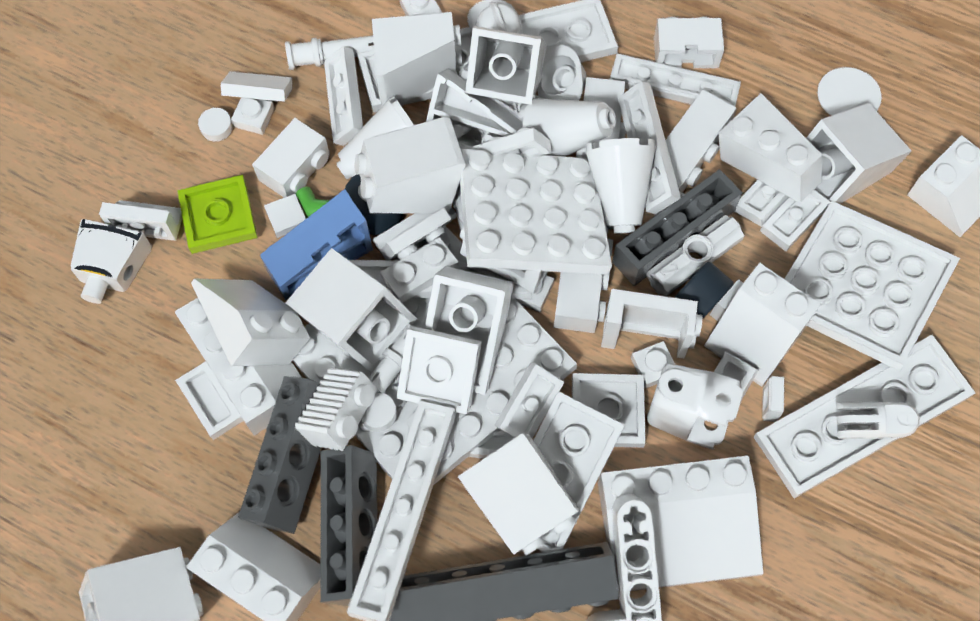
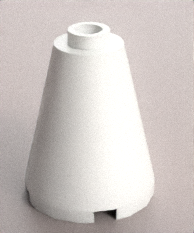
[336,96,414,180]
[518,99,616,157]
[586,138,655,233]

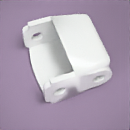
[647,364,743,450]

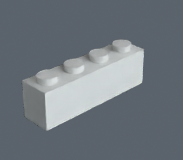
[645,89,737,215]

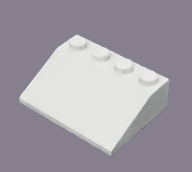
[598,456,763,592]

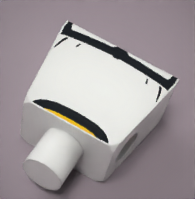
[71,219,152,304]

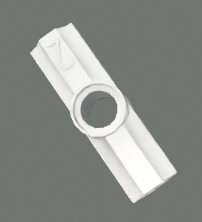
[647,215,745,297]

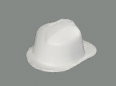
[467,0,524,34]
[537,45,586,101]

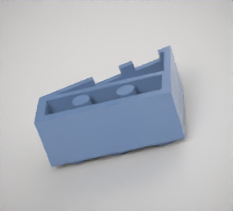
[260,189,373,300]

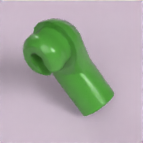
[296,187,329,217]

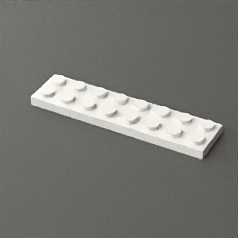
[357,0,618,113]

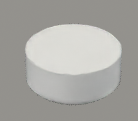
[198,108,233,141]
[361,393,397,432]

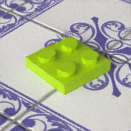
[177,175,258,254]

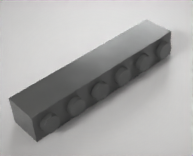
[389,542,619,621]

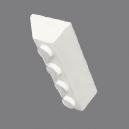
[175,298,302,436]

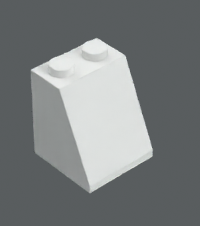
[372,12,462,107]
[465,26,546,104]
[806,103,911,204]
[354,117,466,214]
[286,248,417,373]
[704,263,821,387]
[458,433,579,555]
[79,547,203,621]

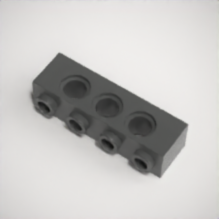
[612,169,742,286]
[238,376,321,534]
[320,445,377,606]

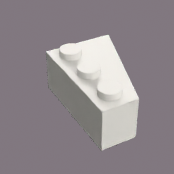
[719,93,822,203]

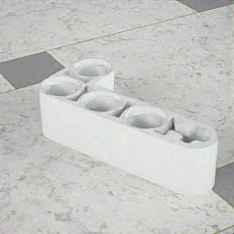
[587,494,662,621]

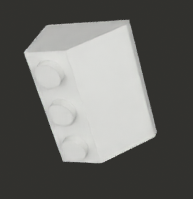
[186,512,320,621]

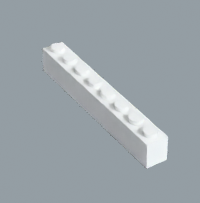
[554,77,626,333]

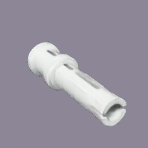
[285,35,374,70]

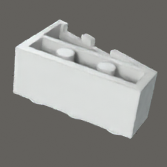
[426,69,523,148]

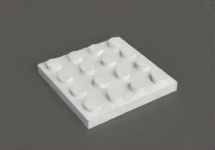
[460,149,612,275]
[785,200,960,371]

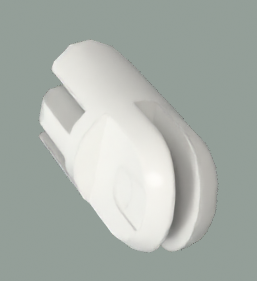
[836,402,920,439]

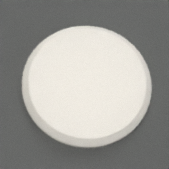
[817,67,882,116]

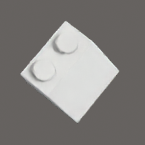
[907,135,980,237]

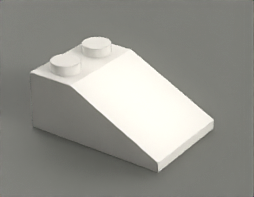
[425,266,514,395]
[191,278,310,366]

